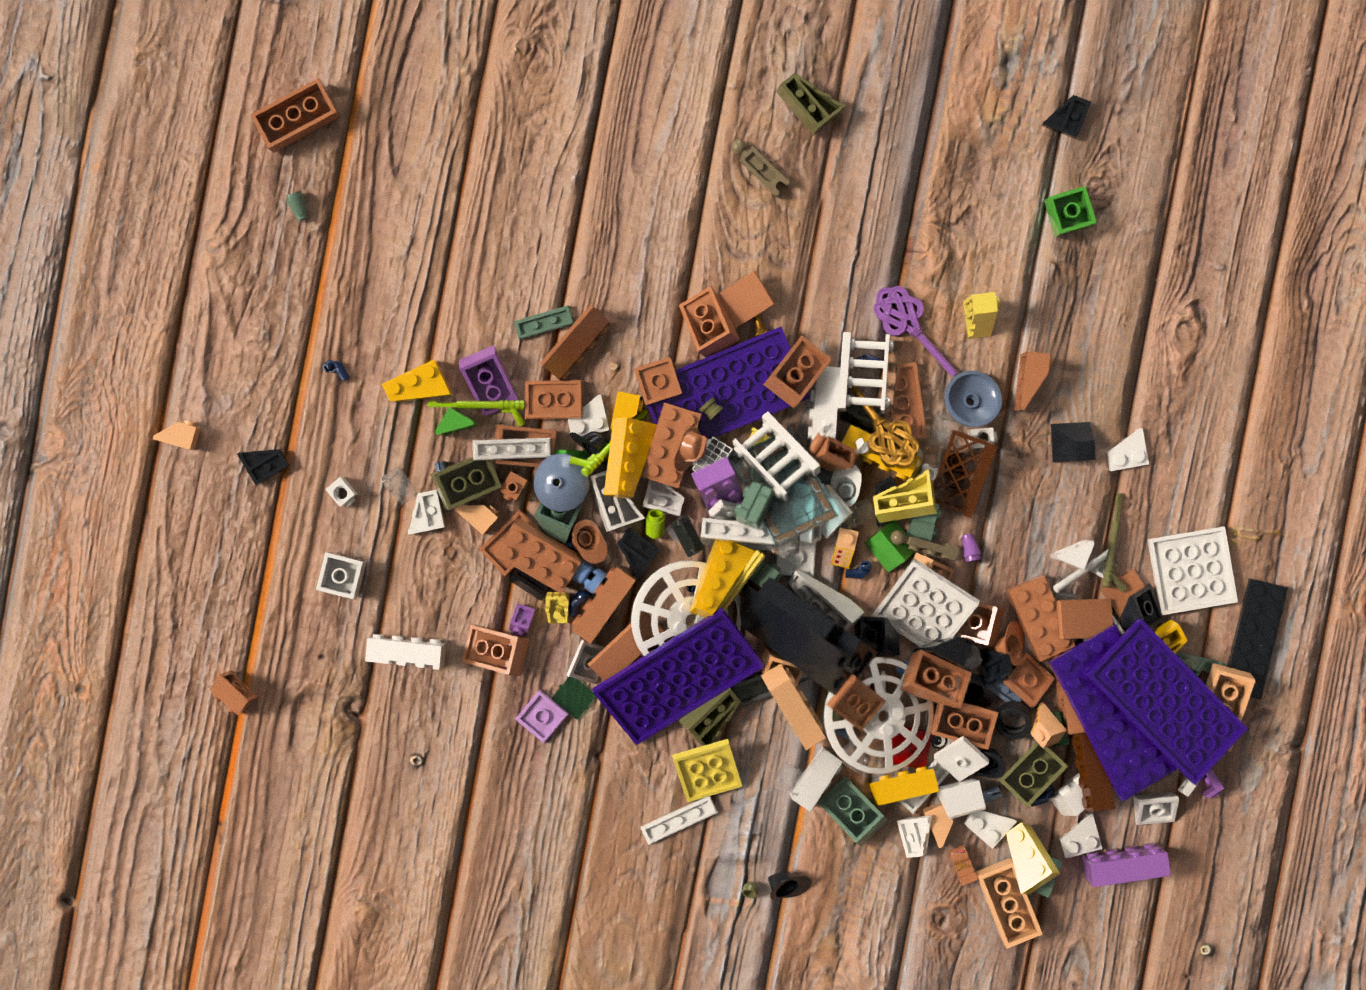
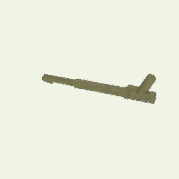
[1102,493,1127,592]

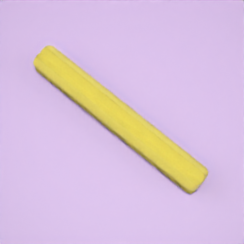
[715,550,765,612]

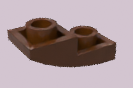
[944,452,965,493]

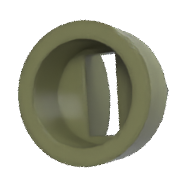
[742,881,758,898]

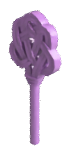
[873,286,957,377]

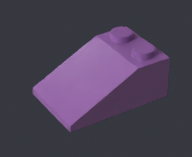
[459,345,519,417]

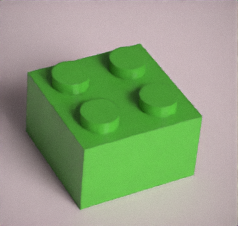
[1044,186,1097,237]

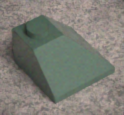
[534,503,583,544]

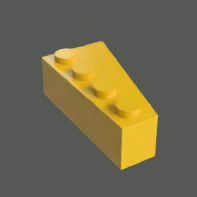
[604,417,657,498]
[842,425,924,481]
[689,540,755,618]

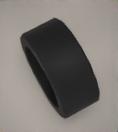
[995,701,1032,740]

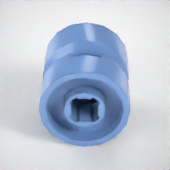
[571,560,607,594]

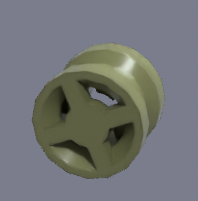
[699,397,723,421]

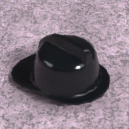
[569,431,609,465]
[964,673,994,707]
[971,748,1006,778]
[768,870,812,900]

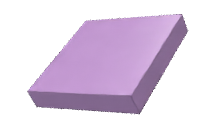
[515,690,569,743]

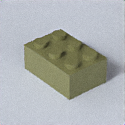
[431,456,502,510]
[999,742,1068,809]

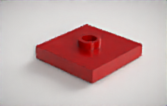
[891,726,932,768]

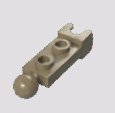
[732,139,790,198]
[891,530,959,561]

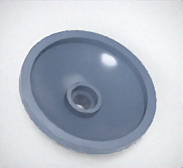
[944,371,1002,428]
[534,454,590,512]

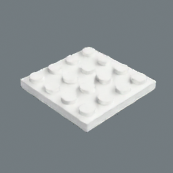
[1147,526,1238,615]
[872,558,980,647]

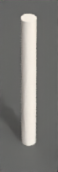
[1053,549,1108,593]

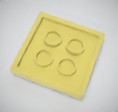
[672,739,743,803]

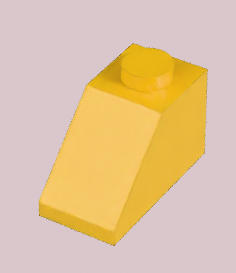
[610,391,644,430]

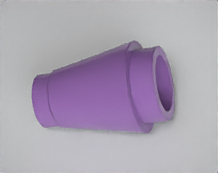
[962,534,982,563]

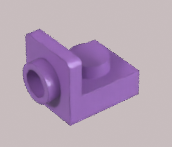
[509,603,535,636]
[1202,769,1224,799]

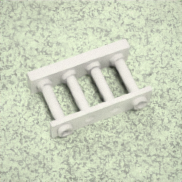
[838,332,894,414]
[733,412,820,501]
[700,518,781,552]

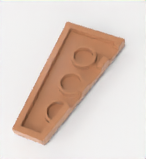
[891,362,927,440]

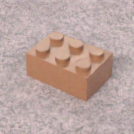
[930,701,998,750]

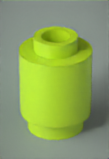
[646,509,665,539]

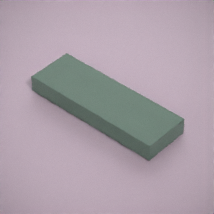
[514,305,574,340]

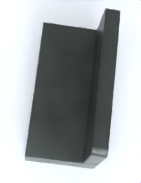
[731,672,769,700]

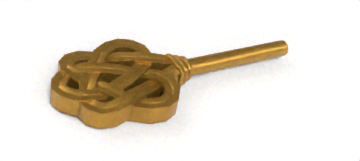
[850,386,919,469]

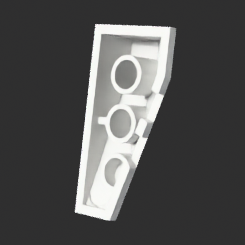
[788,569,864,632]

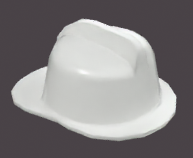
[830,464,862,507]

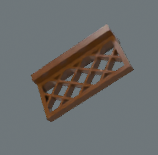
[933,429,998,518]

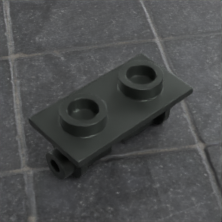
[670,515,705,558]

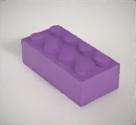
[691,457,744,520]
[1082,843,1171,887]

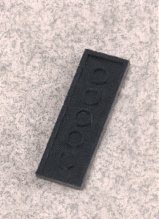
[1227,578,1288,699]

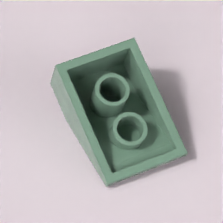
[818,776,888,847]

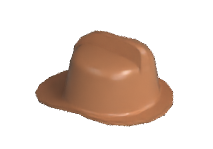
[674,427,707,472]
[572,519,608,564]
[996,621,1024,666]

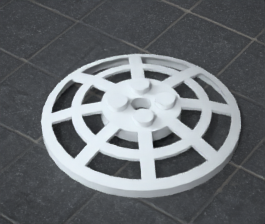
[631,560,741,656]
[824,657,934,774]

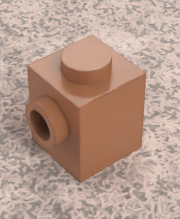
[500,471,529,502]

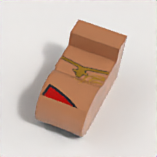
[949,845,978,886]

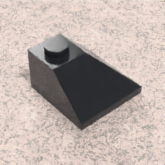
[1050,422,1096,462]
[1120,584,1164,632]
[855,616,900,656]
[913,636,972,667]

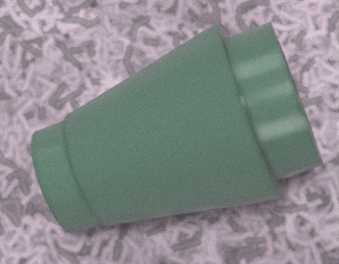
[286,191,308,221]

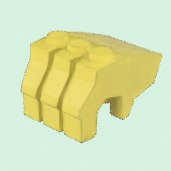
[545,592,570,623]

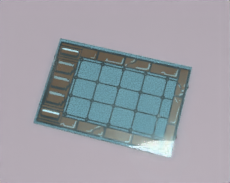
[729,427,839,547]

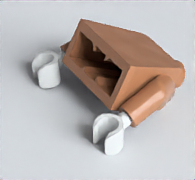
[809,419,869,471]

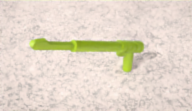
[427,400,525,427]
[569,410,648,477]

